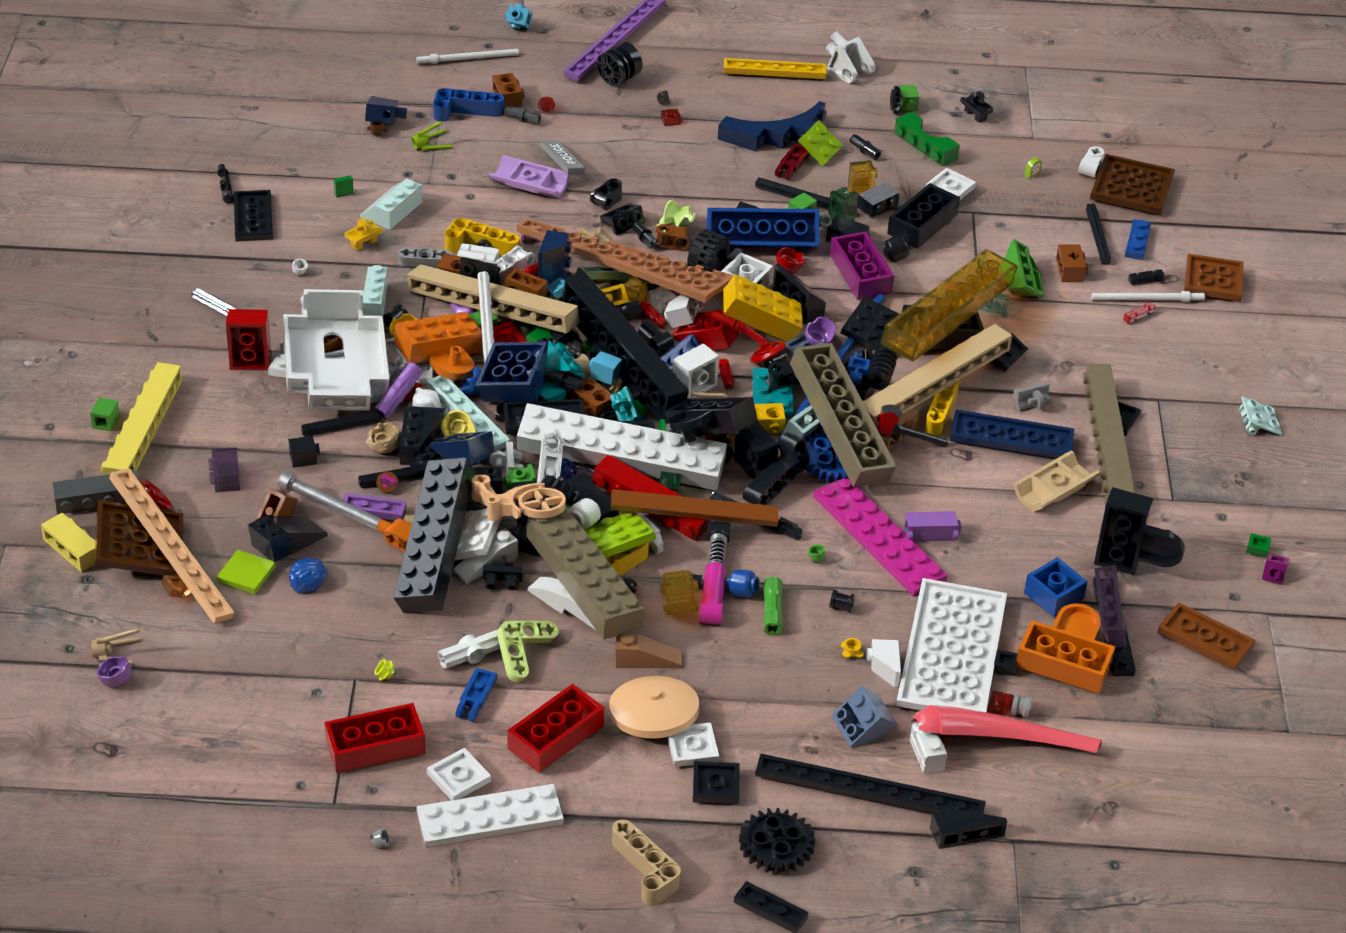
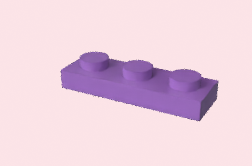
[343,493,407,520]

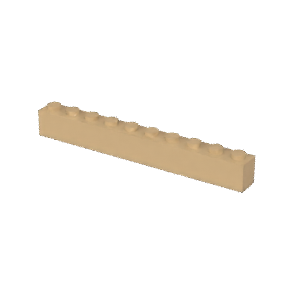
[407,264,580,333]
[863,324,1012,428]

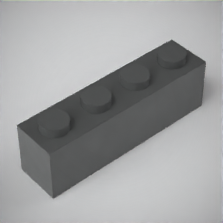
[53,471,139,514]

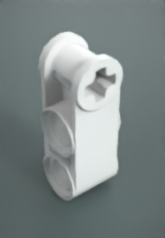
[493,246,535,286]

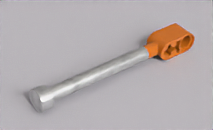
[277,470,412,552]

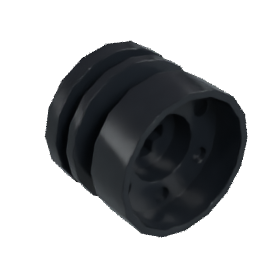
[596,42,643,86]

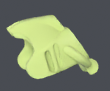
[657,199,696,232]

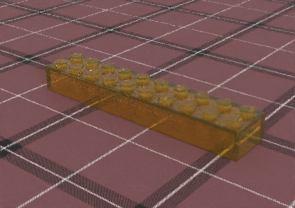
[880,249,1018,362]

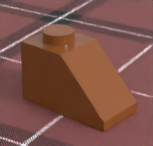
[255,488,299,520]

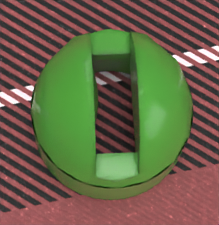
[808,544,826,563]

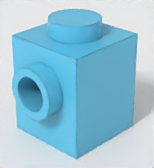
[589,351,622,385]

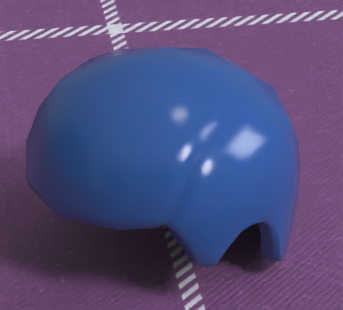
[460,367,482,397]

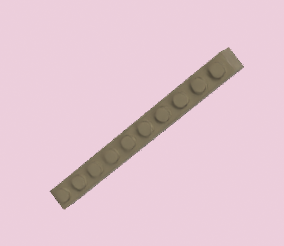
[1083,364,1135,506]

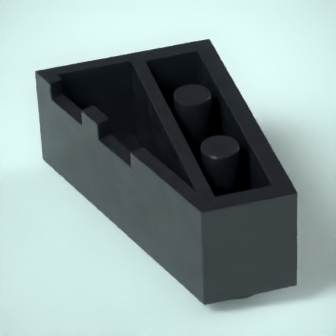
[399,406,446,465]

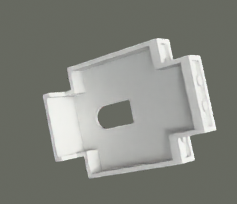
[283,289,389,410]

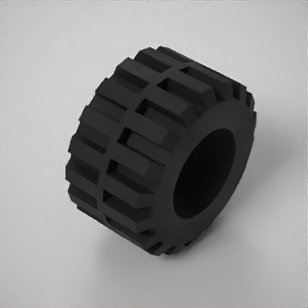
[687,229,730,272]

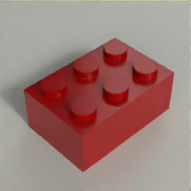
[226,309,272,371]

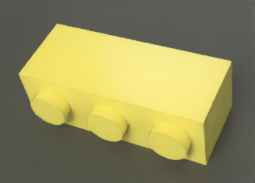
[41,513,95,573]

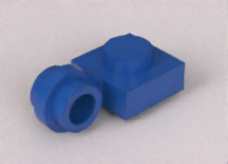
[847,356,870,386]

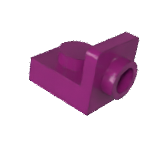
[1262,553,1289,584]

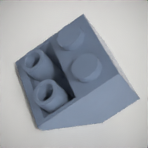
[831,686,897,748]

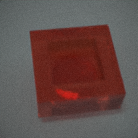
[660,109,682,126]
[988,691,1014,717]

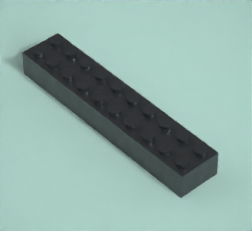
[562,273,689,422]

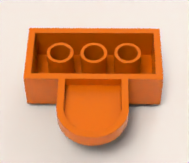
[394,312,483,380]
[1016,604,1115,694]

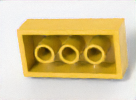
[723,274,803,342]

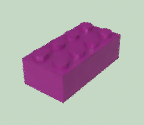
[830,232,894,300]

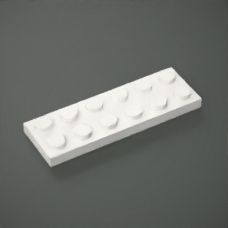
[417,784,564,848]

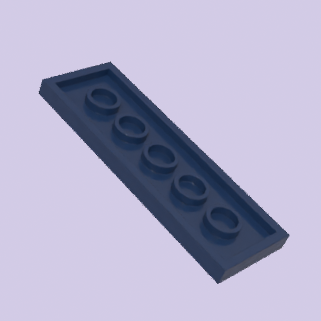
[950,409,1075,458]

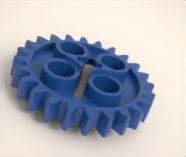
[805,430,848,483]

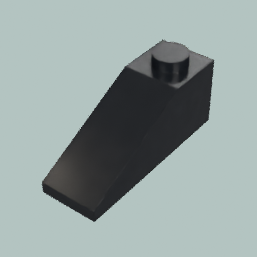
[930,809,1008,849]

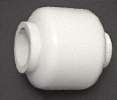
[570,498,601,529]

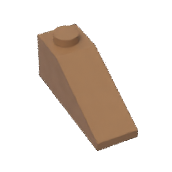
[616,634,682,668]

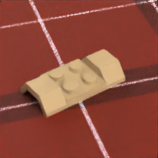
[1013,450,1100,512]

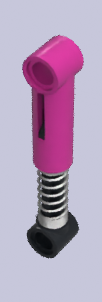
[699,520,731,625]

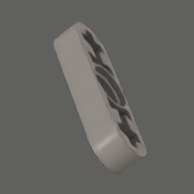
[398,247,452,267]

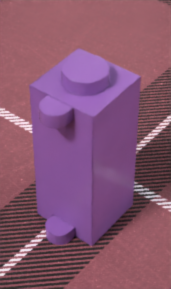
[904,511,961,542]

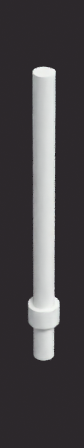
[416,49,519,64]
[1091,291,1205,302]

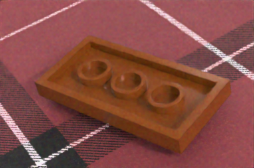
[1157,602,1256,671]

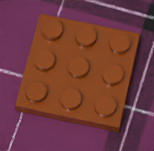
[1184,253,1244,301]

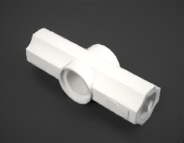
[438,630,500,669]

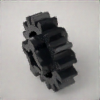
[541,475,583,508]

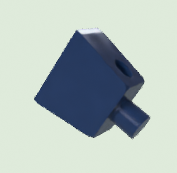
[365,96,408,124]

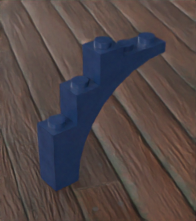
[718,101,827,152]

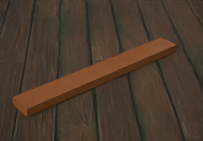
[611,489,778,527]

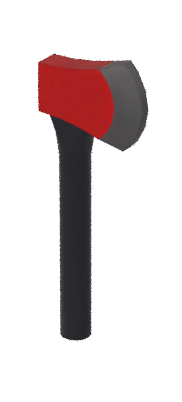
[877,404,947,446]

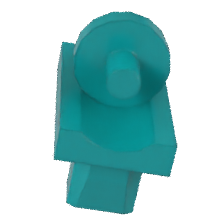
[610,386,641,421]

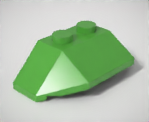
[1002,239,1045,297]

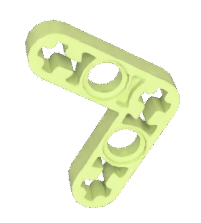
[497,621,559,683]

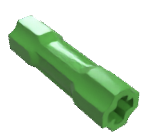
[764,577,782,636]

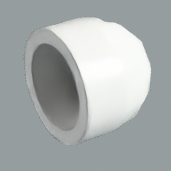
[292,259,308,275]

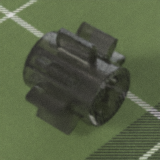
[565,340,586,359]

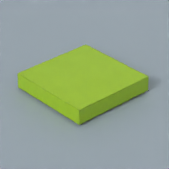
[216,549,276,595]

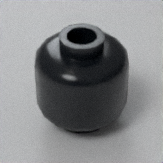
[882,235,912,262]

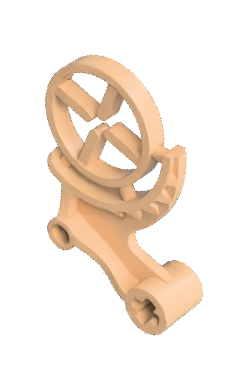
[471,475,566,521]

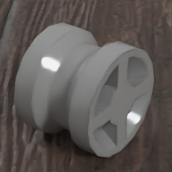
[1011,693,1032,718]

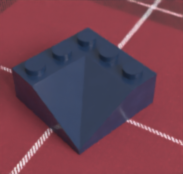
[475,342,548,402]

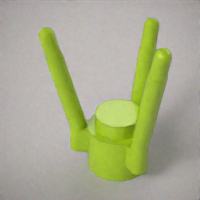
[411,121,453,151]

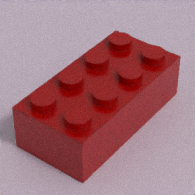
[507,683,605,773]
[324,703,426,773]

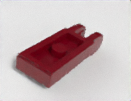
[775,144,811,180]

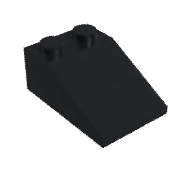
[248,516,328,562]

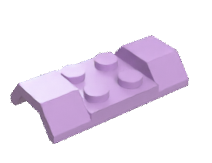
[488,155,570,199]

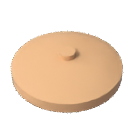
[609,676,699,738]

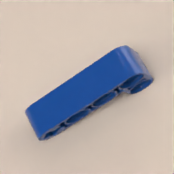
[433,88,504,122]

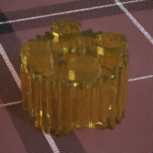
[659,570,698,615]

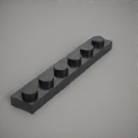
[1092,577,1136,676]

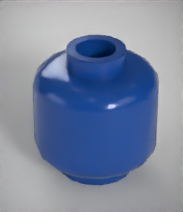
[726,569,760,598]

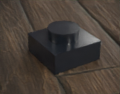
[993,649,1018,675]

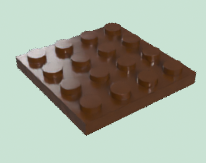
[1090,154,1175,215]
[94,500,183,578]

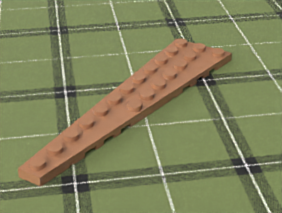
[516,218,734,303]

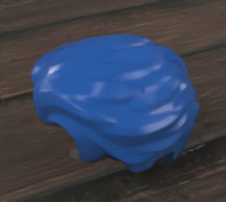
[289,558,328,593]

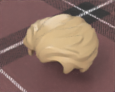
[366,422,401,453]

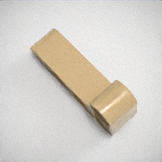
[612,819,681,906]

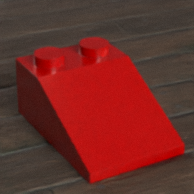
[671,309,739,350]

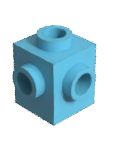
[505,4,533,30]

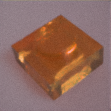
[161,575,191,597]

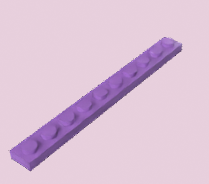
[564,0,666,82]

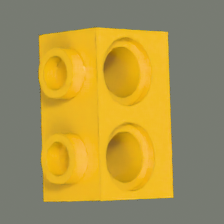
[755,403,785,434]

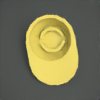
[441,410,476,437]

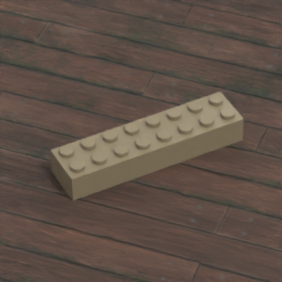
[790,343,896,487]
[527,507,644,640]

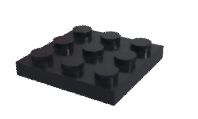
[840,296,904,353]

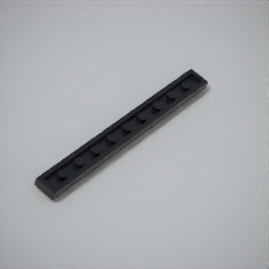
[755,753,986,814]

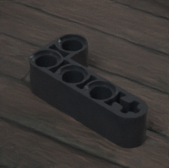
[742,432,809,505]

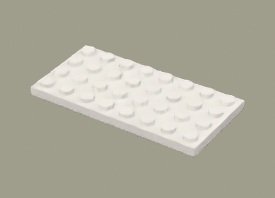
[896,578,1007,712]

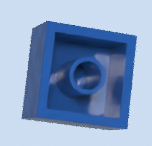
[1024,557,1088,617]

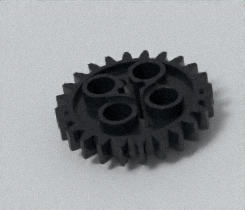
[739,808,816,874]

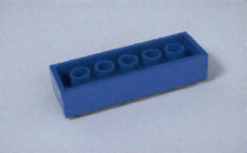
[706,208,819,249]

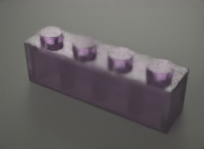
[1094,565,1127,647]

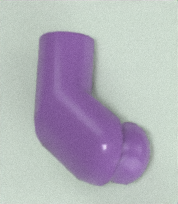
[450,303,476,314]

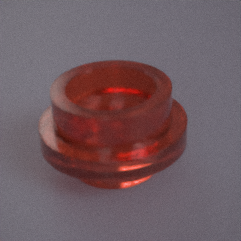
[538,97,555,112]

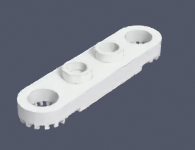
[537,433,564,510]

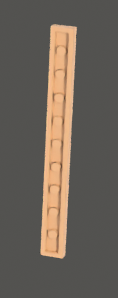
[109,468,234,624]

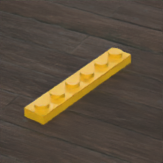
[723,58,826,80]

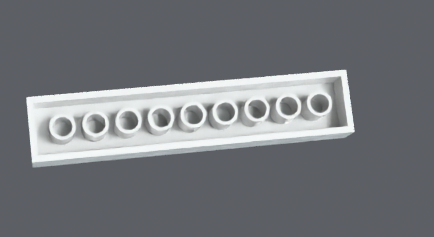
[517,403,727,490]

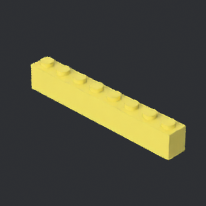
[101,362,182,475]

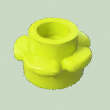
[375,659,395,681]

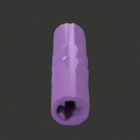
[374,362,423,419]

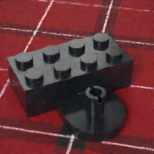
[665,397,758,443]
[1094,487,1185,576]

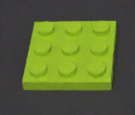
[584,511,656,558]

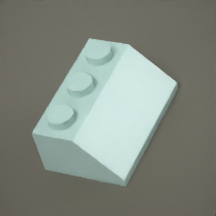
[360,179,422,230]

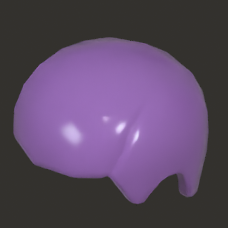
[805,317,836,345]
[96,656,132,688]

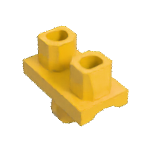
[344,218,383,251]

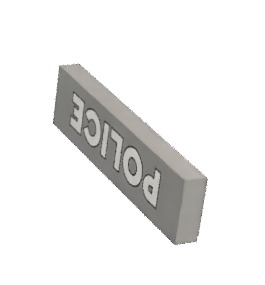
[540,140,585,175]

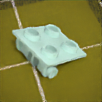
[1239,396,1283,436]

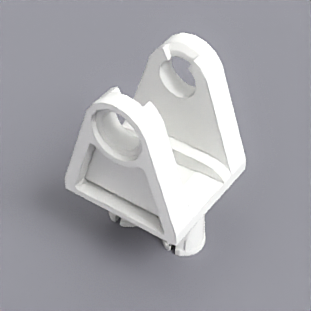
[825,31,875,83]

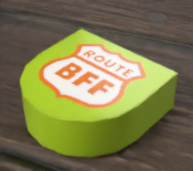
[1025,157,1042,179]

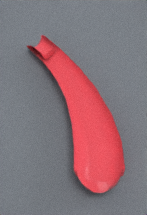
[911,705,1102,753]

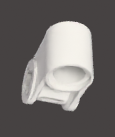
[1078,146,1104,178]

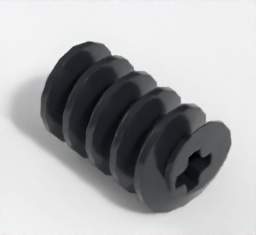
[866,348,898,390]

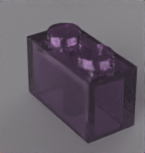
[208,448,240,493]

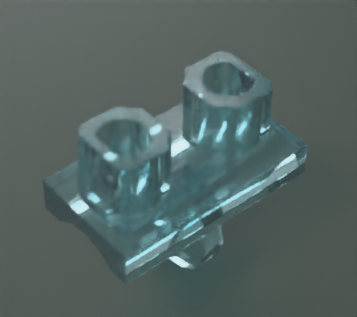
[973,289,1010,315]

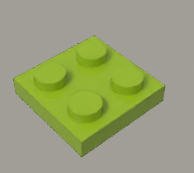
[798,120,843,166]

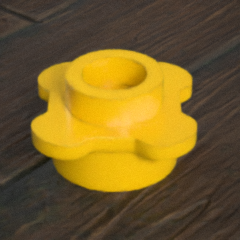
[841,638,864,658]

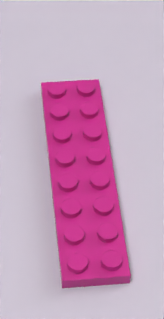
[813,477,947,596]

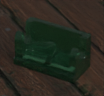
[828,187,858,221]

